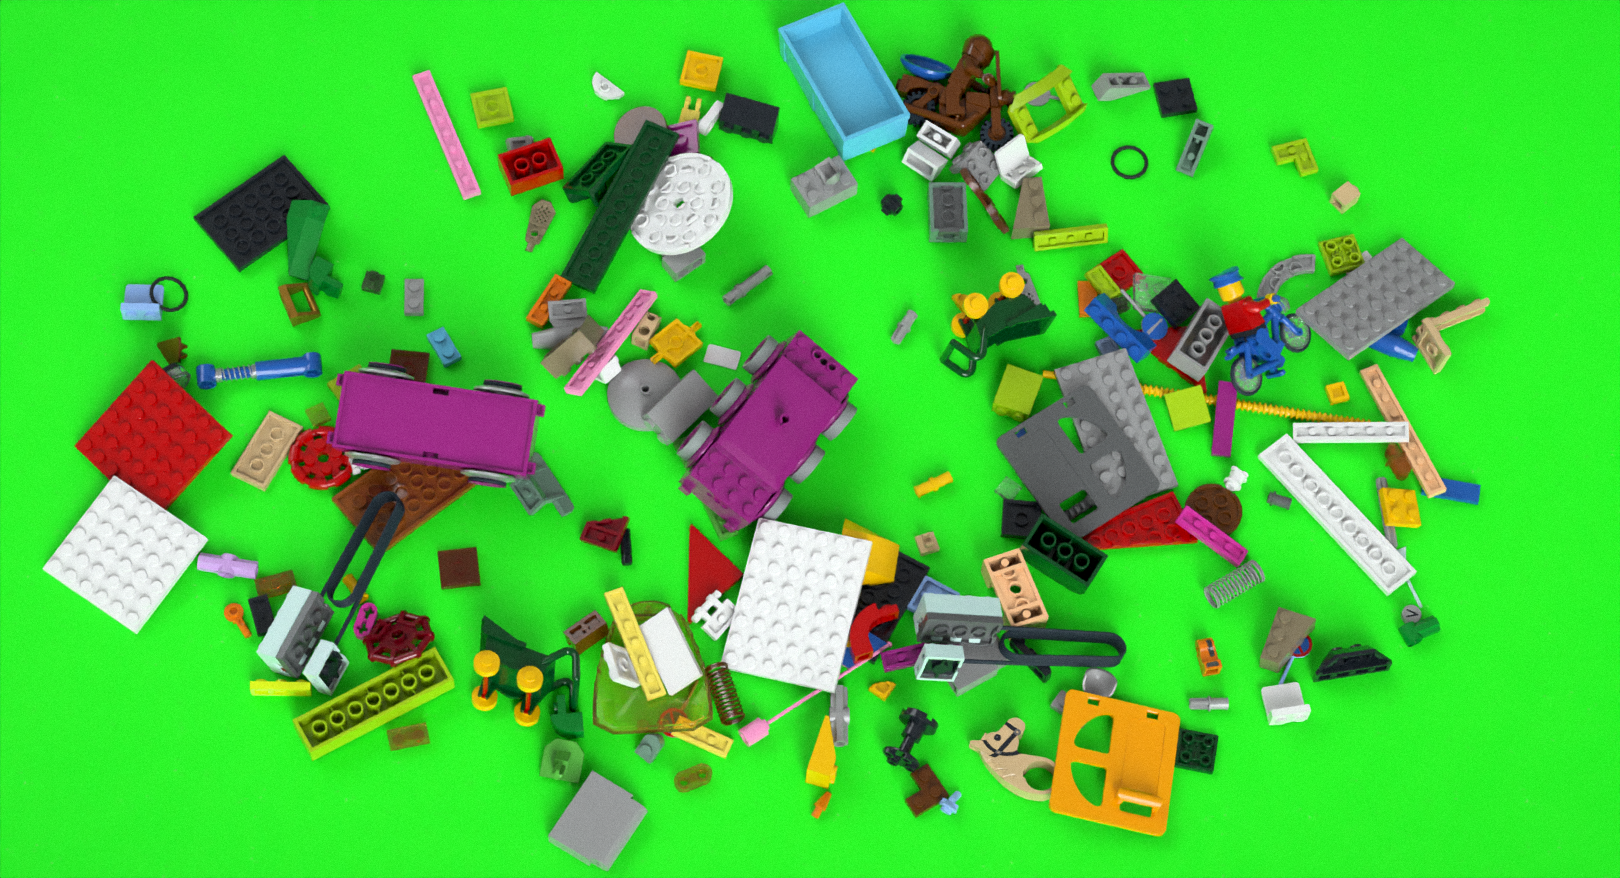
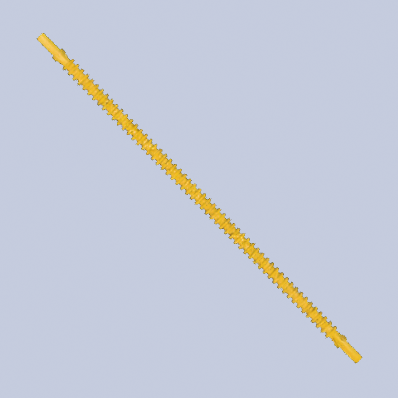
[1042,370,1380,423]

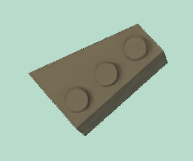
[1011,177,1050,239]
[540,315,604,379]
[1259,607,1316,673]

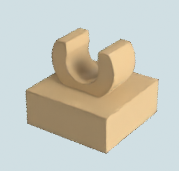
[914,531,940,556]

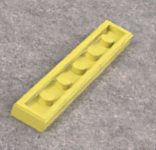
[604,587,666,701]

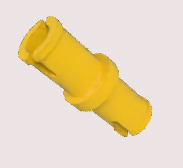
[913,471,953,498]

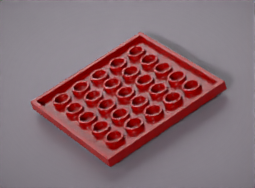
[75,360,233,510]

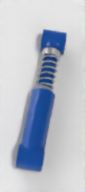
[196,352,323,389]

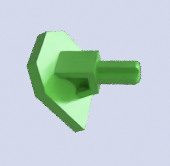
[539,738,585,784]

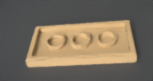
[231,410,303,492]

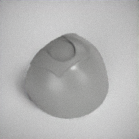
[1082,667,1117,698]

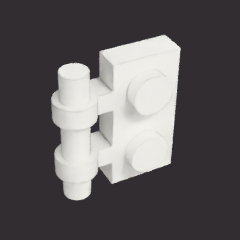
[691,590,736,641]

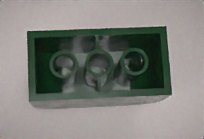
[1020,513,1108,594]

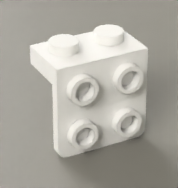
[994,134,1043,189]
[1261,682,1311,725]

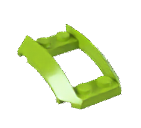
[1007,64,1088,143]

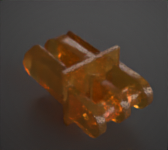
[1384,442,1412,481]

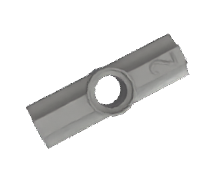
[829,685,850,747]

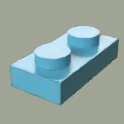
[426,327,462,368]

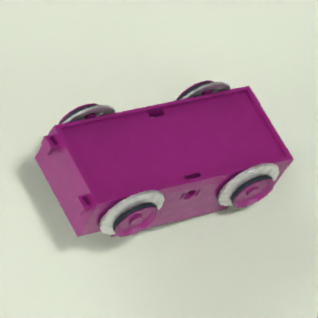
[326,362,546,488]

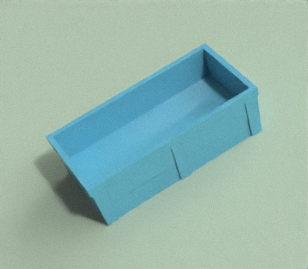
[778,2,910,161]

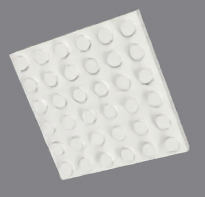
[42,475,208,634]

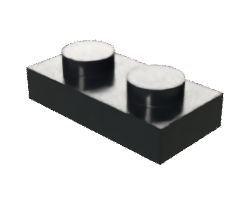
[248,594,274,637]

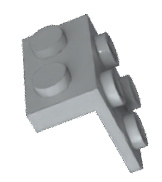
[949,140,999,191]

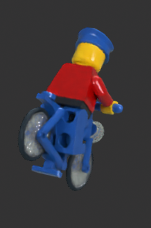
[1209,266,1311,396]

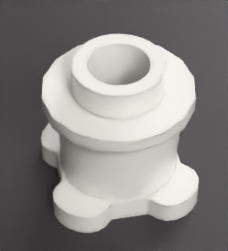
[1224,466,1249,492]

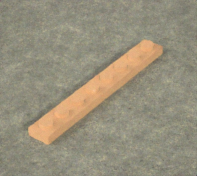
[1359,364,1447,499]

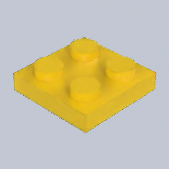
[680,50,723,92]
[1378,487,1421,528]

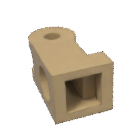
[631,311,662,351]

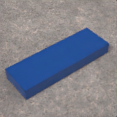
[1421,478,1481,505]

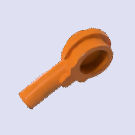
[224,603,252,638]

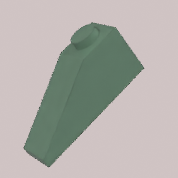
[1176,119,1214,177]

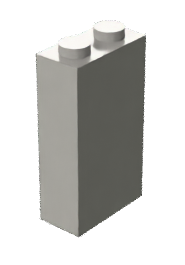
[641,369,718,446]

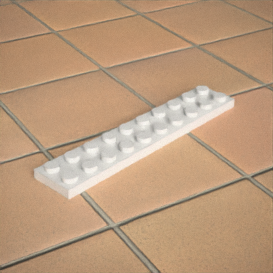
[1258,434,1417,596]

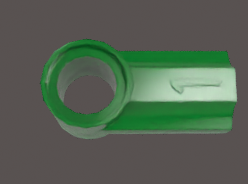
[1398,615,1441,647]

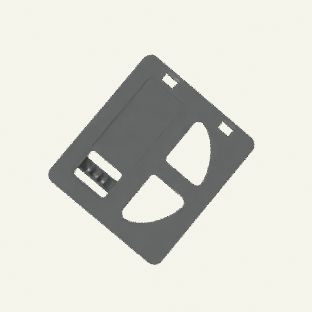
[996,385,1160,538]

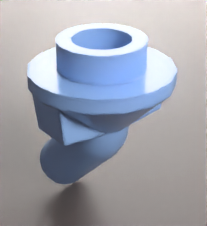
[939,791,961,815]

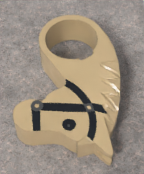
[969,718,1055,801]

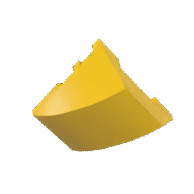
[842,519,900,585]

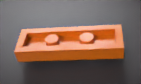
[526,274,572,329]

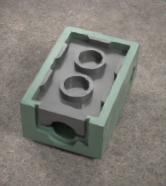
[927,182,968,242]

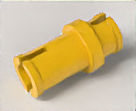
[342,574,369,604]

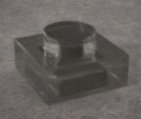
[1112,295,1131,314]

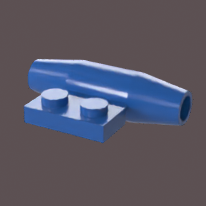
[1369,319,1419,362]

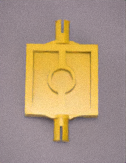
[649,318,703,368]

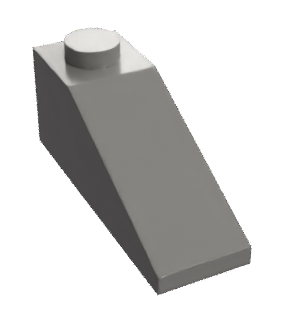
[1091,72,1151,101]

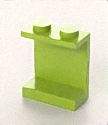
[992,364,1044,422]

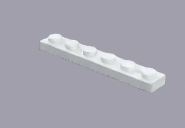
[1293,422,1409,443]

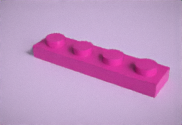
[1175,505,1248,568]

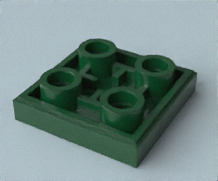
[1174,728,1219,774]

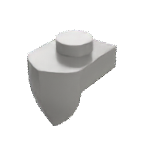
[505,135,534,151]
[813,157,841,185]

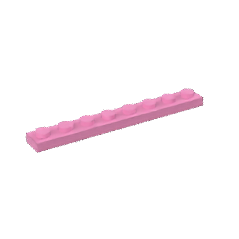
[412,70,481,200]
[564,289,658,396]

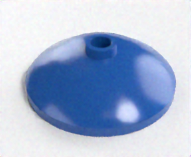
[900,54,954,81]

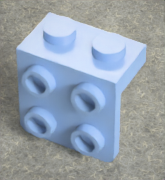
[120,284,164,321]

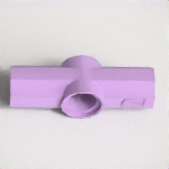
[197,552,259,579]

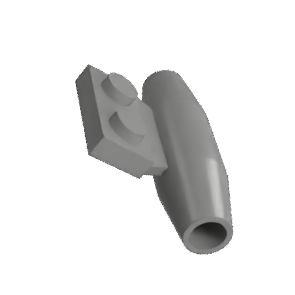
[532,298,608,350]

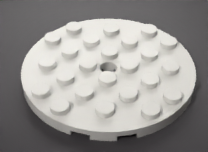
[631,153,733,255]

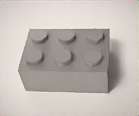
[790,155,858,218]

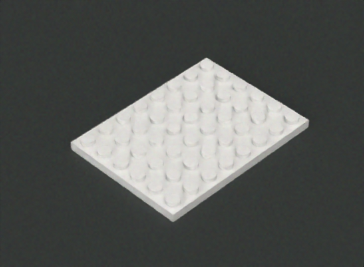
[720,518,873,693]

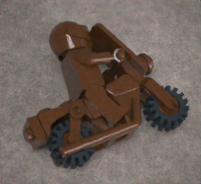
[895,34,1016,153]

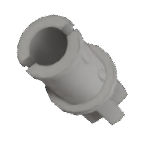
[890,310,918,345]
[1189,696,1229,711]

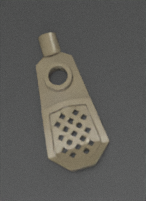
[525,200,556,252]

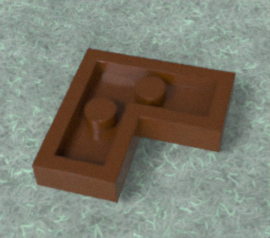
[905,764,949,818]

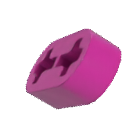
[353,603,378,640]

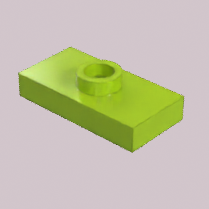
[1084,264,1122,300]

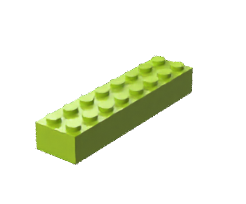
[292,647,455,761]

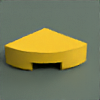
[951,293,968,312]
[868,681,896,702]

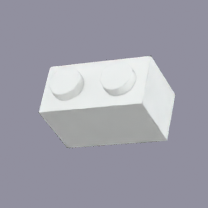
[917,120,961,159]

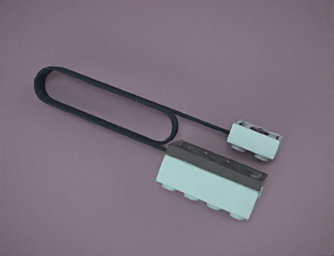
[256,491,405,696]
[913,593,1127,682]

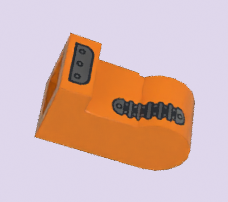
[1195,637,1222,677]

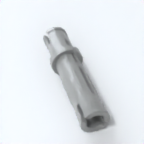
[722,265,773,306]

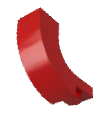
[849,603,899,664]

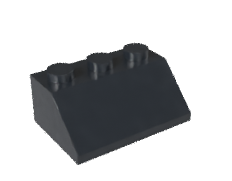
[719,93,780,144]

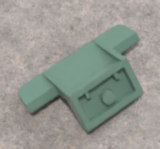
[510,452,574,517]

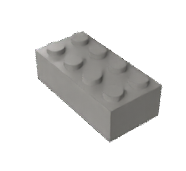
[1167,298,1229,382]

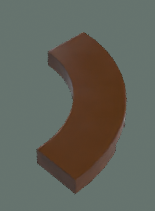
[960,167,1009,234]

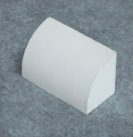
[902,141,948,182]

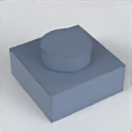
[1095,336,1120,356]

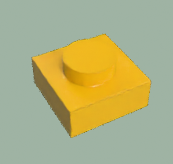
[1325,381,1350,405]

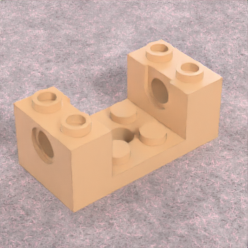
[981,548,1049,640]

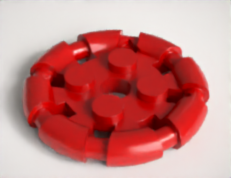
[288,426,352,490]

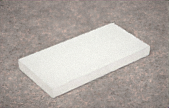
[639,607,703,696]

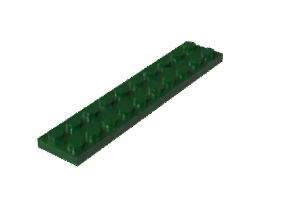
[561,120,680,294]

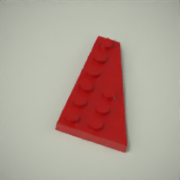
[1082,491,1198,550]

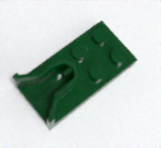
[562,142,632,207]

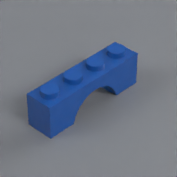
[1084,293,1157,363]

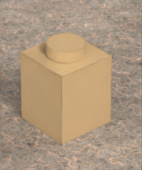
[1329,181,1361,214]

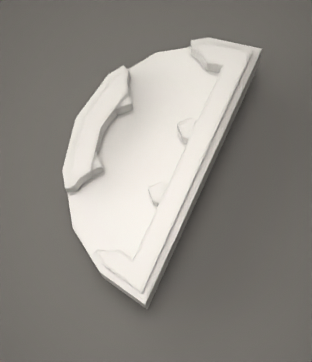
[592,72,624,101]

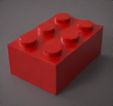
[498,138,564,196]

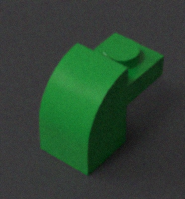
[307,256,343,299]
[550,695,584,739]

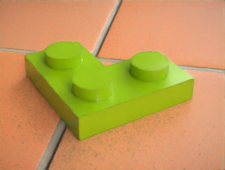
[1271,138,1319,177]

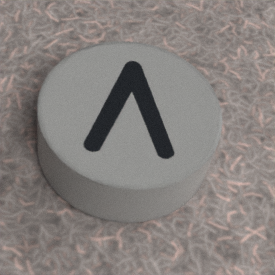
[1401,605,1421,624]

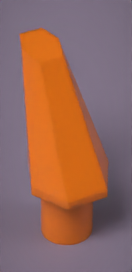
[811,791,832,819]

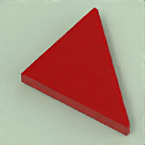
[1136,326,1207,394]
[687,524,744,625]

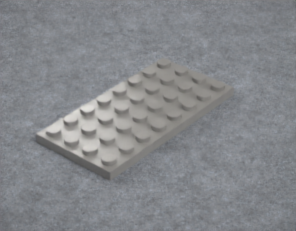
[1295,238,1455,361]
[1054,348,1178,498]

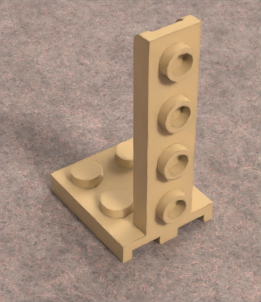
[1412,297,1490,374]

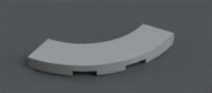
[1256,254,1316,298]

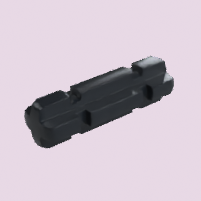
[620,528,632,566]

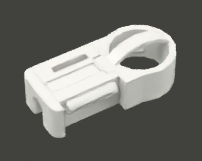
[698,100,724,136]

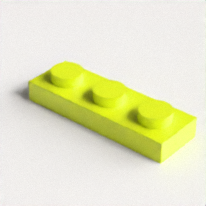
[250,679,312,696]

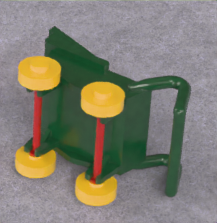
[939,272,1057,378]
[472,615,580,727]

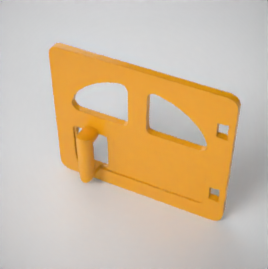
[1049,689,1180,836]

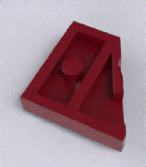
[580,516,630,553]

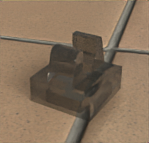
[361,270,386,295]

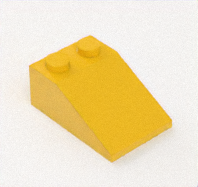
[805,715,838,789]

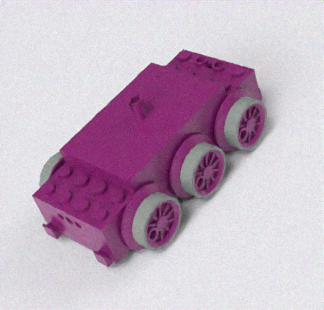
[676,330,858,533]

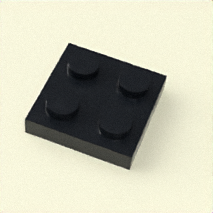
[1153,78,1197,118]
[1150,279,1200,329]
[1001,499,1042,539]

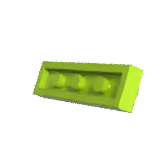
[1033,223,1108,251]

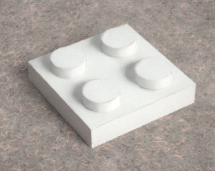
[602,642,640,688]

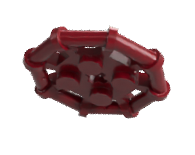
[363,610,435,667]

